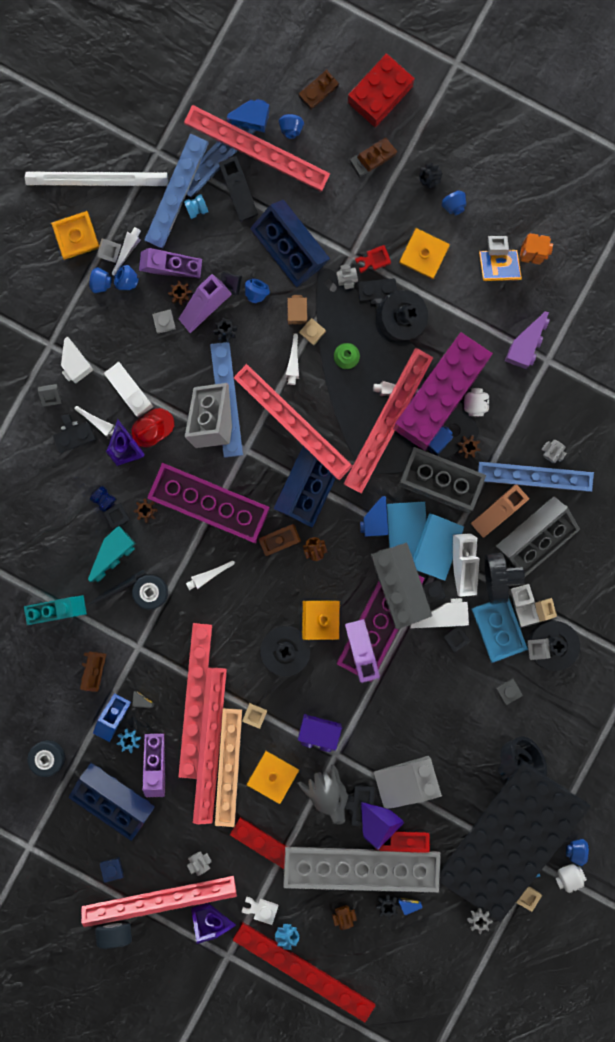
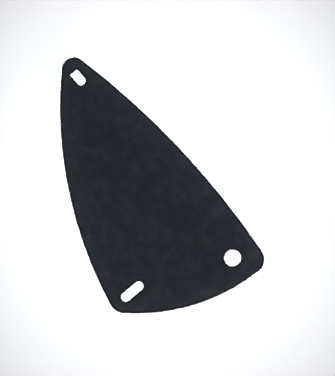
[317,269,479,474]

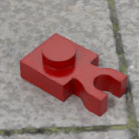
[355,245,391,274]

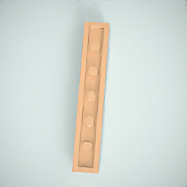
[215,708,242,827]

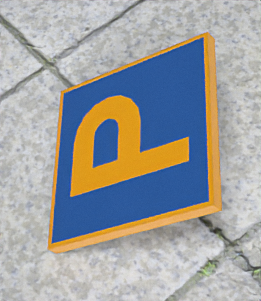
[479,250,522,281]

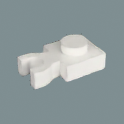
[242,897,278,925]

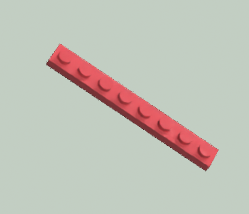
[184,105,330,192]
[344,348,433,494]
[234,364,353,480]
[178,623,212,779]
[193,668,227,824]
[82,876,237,927]

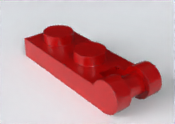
[375,832,430,853]

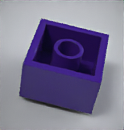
[298,714,342,752]

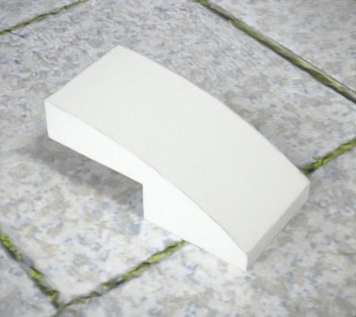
[510,584,540,628]

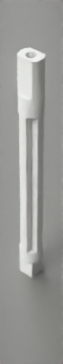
[25,172,168,186]

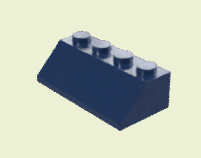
[250,199,330,287]
[273,446,336,528]
[68,763,155,841]

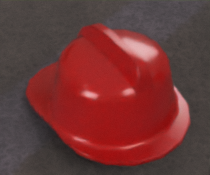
[131,408,174,447]

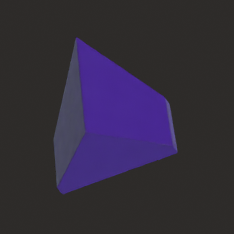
[106,419,145,466]
[361,802,404,850]
[191,903,237,944]

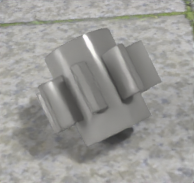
[336,264,358,289]
[542,440,567,463]
[187,851,211,876]
[467,908,493,934]

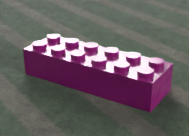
[393,332,493,451]
[147,463,270,544]
[337,575,425,682]

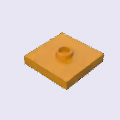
[51,211,99,260]
[399,228,450,279]
[302,601,340,640]
[247,751,299,804]

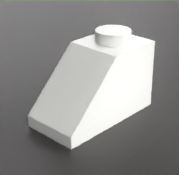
[61,337,94,383]

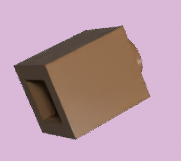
[288,295,307,325]

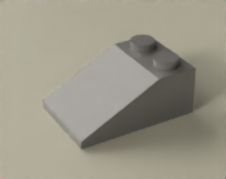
[185,383,232,448]
[374,756,442,809]

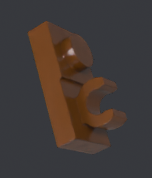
[298,69,339,110]
[357,137,397,172]
[259,524,301,556]
[80,651,106,692]

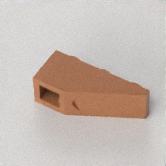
[470,484,529,538]

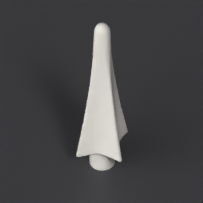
[112,227,141,276]
[285,333,299,385]
[373,381,419,396]
[75,406,115,438]
[186,561,235,590]

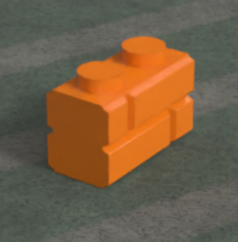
[519,233,553,265]

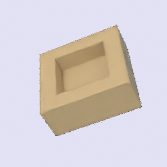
[299,318,326,346]
[535,598,557,622]
[242,703,267,729]
[516,887,542,912]

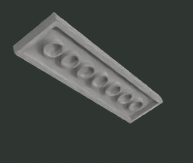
[283,847,440,892]

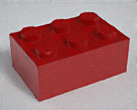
[347,53,415,128]

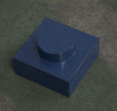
[100,858,124,883]

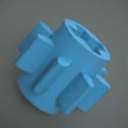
[116,728,141,753]
[275,924,299,950]

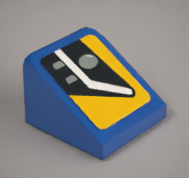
[398,898,422,915]

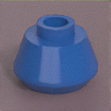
[279,114,304,138]
[442,190,466,215]
[114,265,138,290]
[89,267,112,293]
[245,279,270,303]
[566,839,589,866]

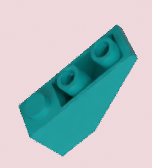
[88,526,136,582]
[24,595,87,625]

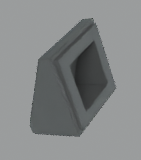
[133,691,154,708]

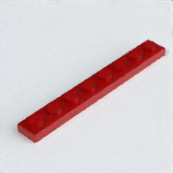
[233,922,375,1022]

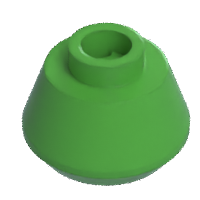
[334,343,360,369]

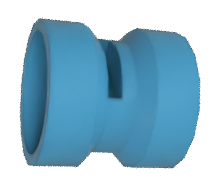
[184,194,208,219]

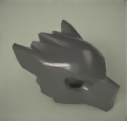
[298,764,348,825]

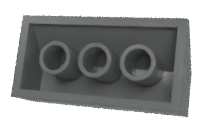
[398,447,486,514]
[496,496,580,577]
[370,542,432,629]

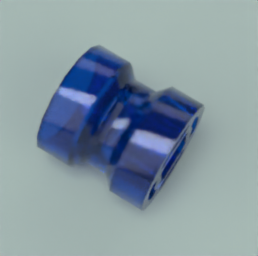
[90,486,117,512]

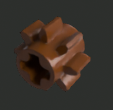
[168,281,192,306]
[456,435,480,458]
[133,499,158,523]
[303,537,328,561]
[332,906,357,930]

